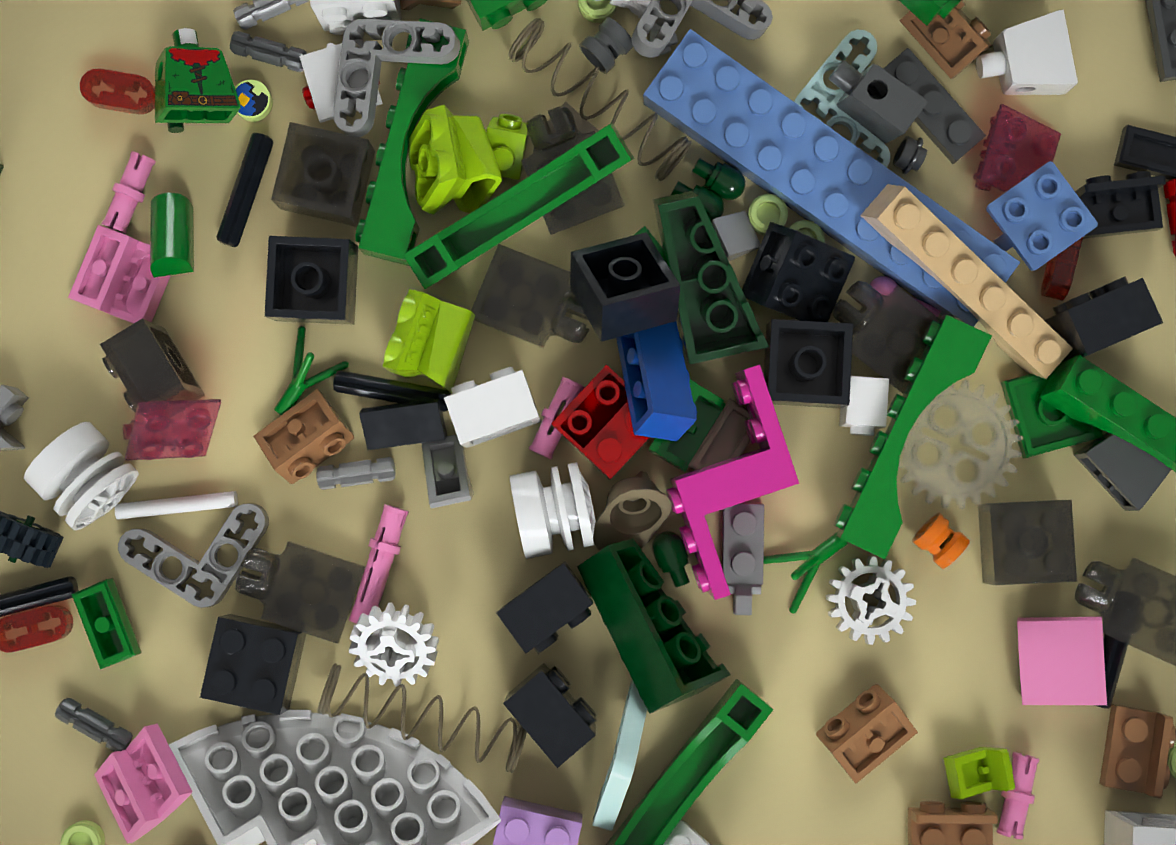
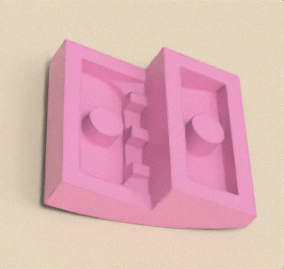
[68,225,171,329]
[1017,617,1107,705]
[94,724,192,844]

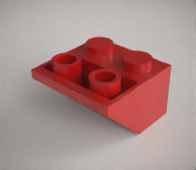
[551,364,650,480]

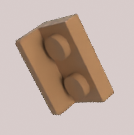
[899,0,993,79]
[253,388,354,484]
[816,684,918,784]
[1099,704,1176,799]
[908,801,998,845]

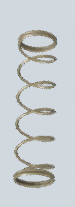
[508,18,691,181]
[318,663,527,773]

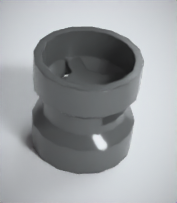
[579,17,633,74]

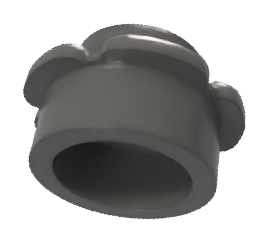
[893,136,927,174]

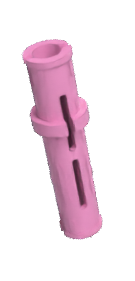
[349,504,409,624]

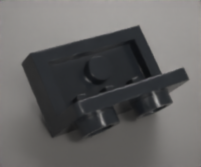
[1075,171,1166,239]

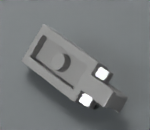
[722,504,764,615]

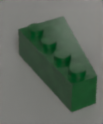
[653,191,769,364]
[577,538,731,714]

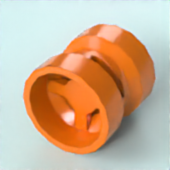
[912,513,970,569]

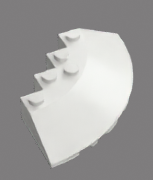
[169,710,501,845]

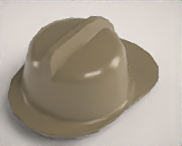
[593,471,672,551]

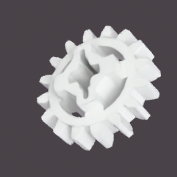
[826,556,916,645]
[349,602,439,687]

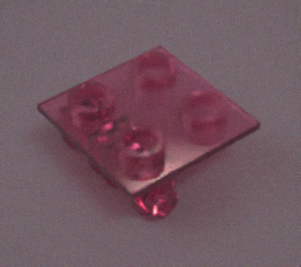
[973,104,1061,193]
[123,399,221,460]

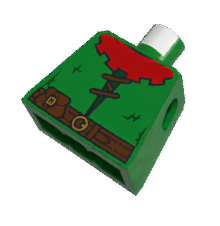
[155,28,241,123]

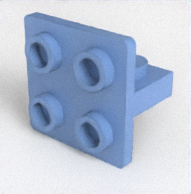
[986,161,1098,271]

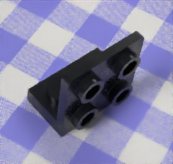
[742,222,855,322]

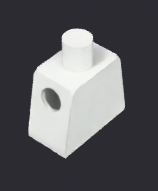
[976,10,1078,95]

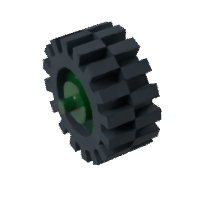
[0,511,64,568]

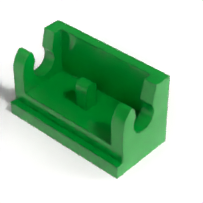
[648,379,726,473]

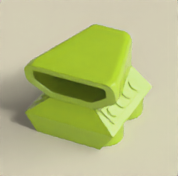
[408,104,502,215]
[382,289,475,393]

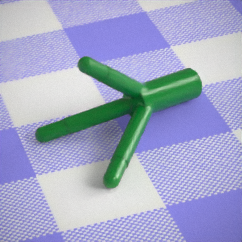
[274,326,349,415]
[763,532,848,614]

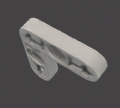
[631,0,773,58]
[334,19,461,138]
[118,504,269,608]

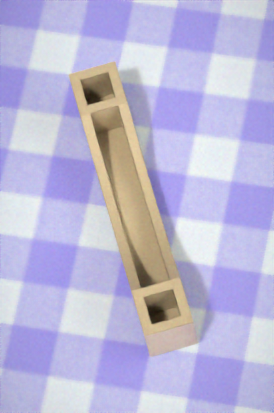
[860,184,1073,379]

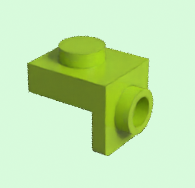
[486,114,531,180]
[943,747,1015,799]

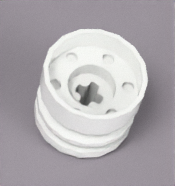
[24,422,139,531]
[510,462,596,559]

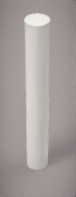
[115,491,238,520]

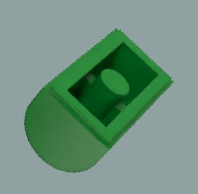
[150,192,194,278]
[72,578,142,670]

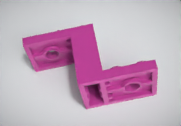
[666,365,799,600]

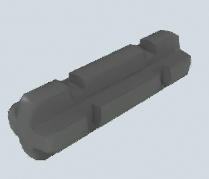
[230,31,307,72]
[55,698,133,752]

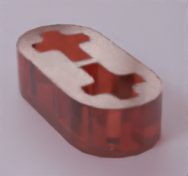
[80,69,155,115]
[1041,237,1083,301]
[0,605,73,653]

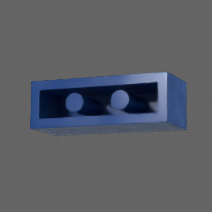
[616,321,697,441]

